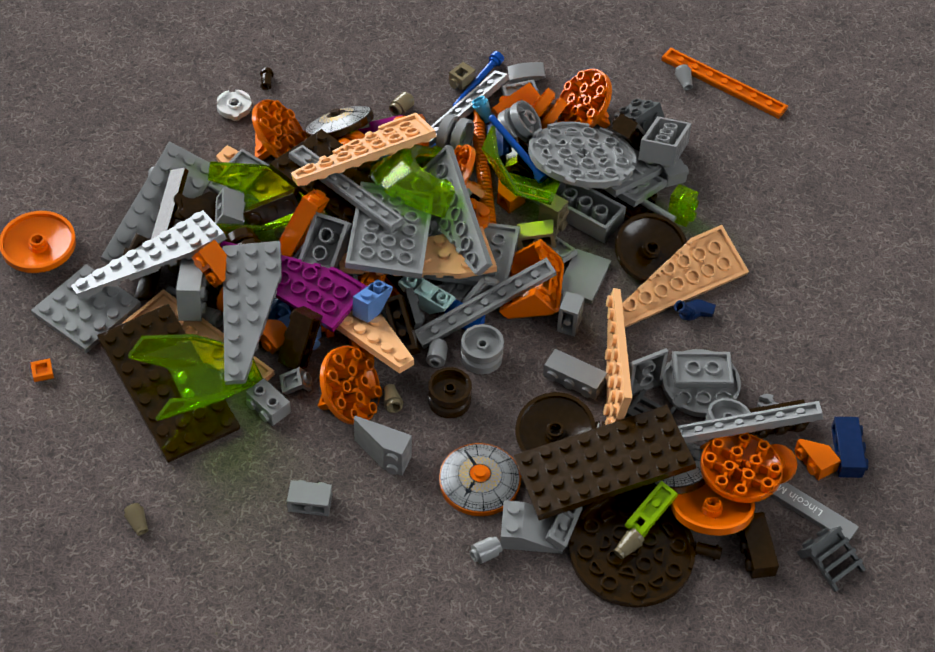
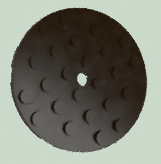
[569,494,695,608]

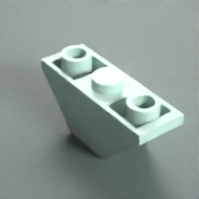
[398,277,455,314]

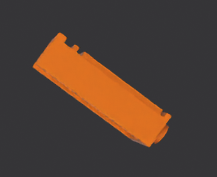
[279,189,330,257]

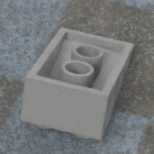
[299,212,353,268]
[629,348,668,396]
[354,416,412,476]
[500,500,563,554]

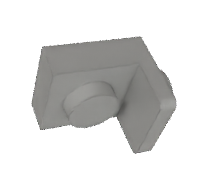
[279,367,312,395]

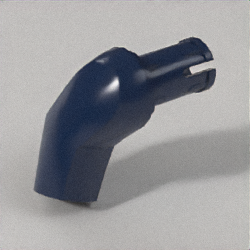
[674,299,716,321]

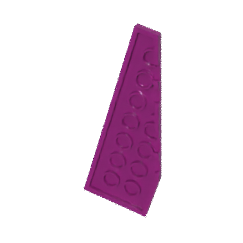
[220,241,367,332]

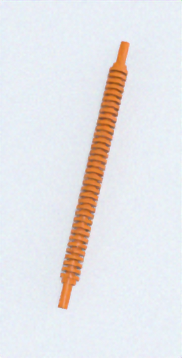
[473,110,497,224]

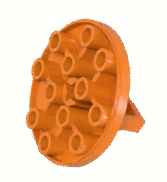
[557,69,612,128]
[252,99,307,161]
[454,144,486,199]
[317,346,382,425]
[700,433,783,503]

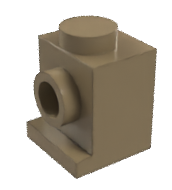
[449,62,476,90]

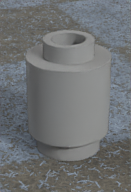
[426,339,448,368]
[470,537,502,564]

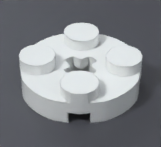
[217,90,252,121]

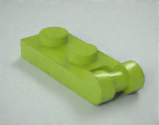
[625,481,678,538]

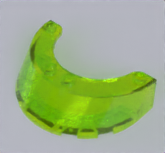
[370,145,455,218]

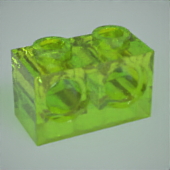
[668,184,699,227]

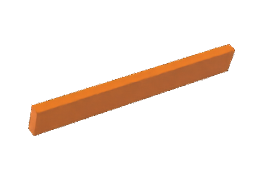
[661,47,788,119]

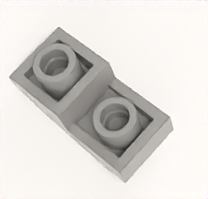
[507,62,546,84]

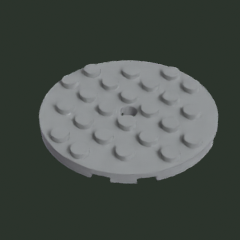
[528,122,636,189]

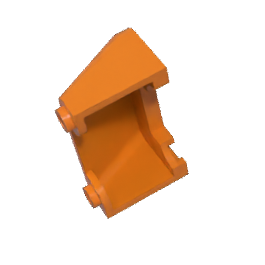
[499,239,564,319]

